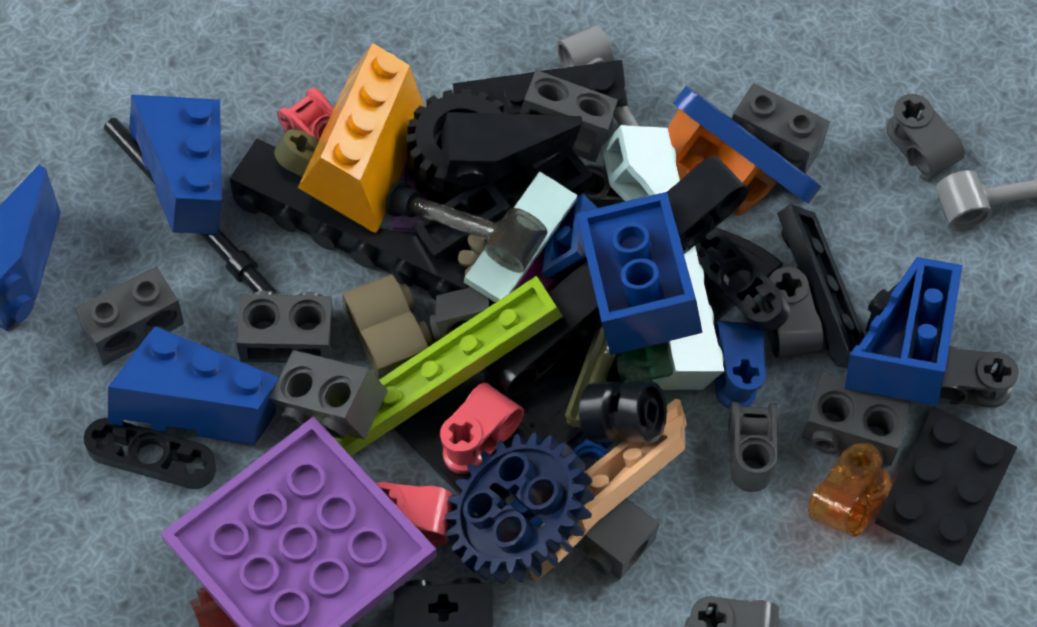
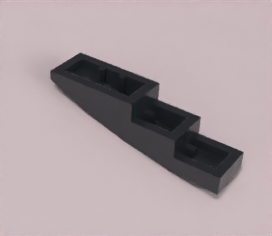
[412,148,596,260]

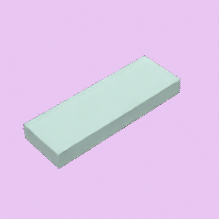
[464,171,578,303]

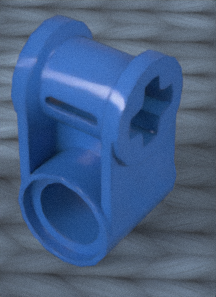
[713,321,766,409]

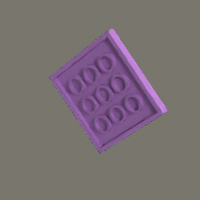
[160,416,437,627]

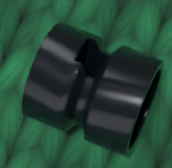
[579,381,667,443]

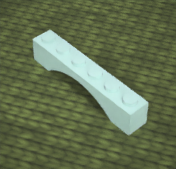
[601,125,724,390]

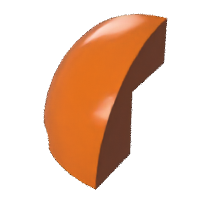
[668,109,777,215]

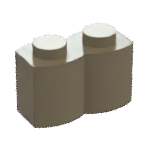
[342,274,433,380]

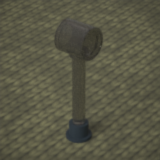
[386,181,548,273]

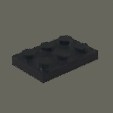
[875,406,1017,566]

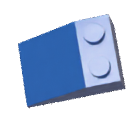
[0,164,61,331]
[577,192,703,355]

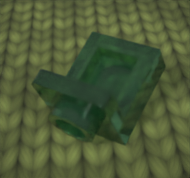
[617,342,673,384]

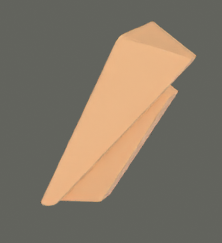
[529,398,687,582]

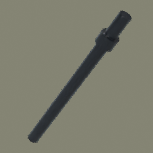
[104,118,276,293]

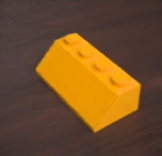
[298,43,424,233]

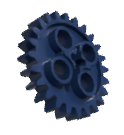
[445,433,595,584]

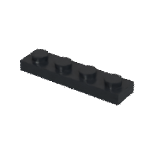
[453,60,628,114]
[777,204,865,369]

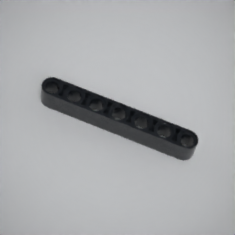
[484,156,748,397]

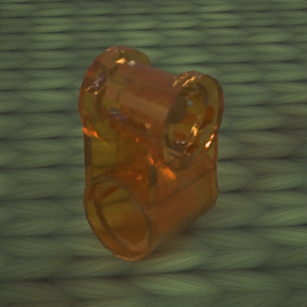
[808,443,892,537]

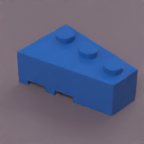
[129,95,222,234]
[844,257,963,406]
[108,326,279,445]

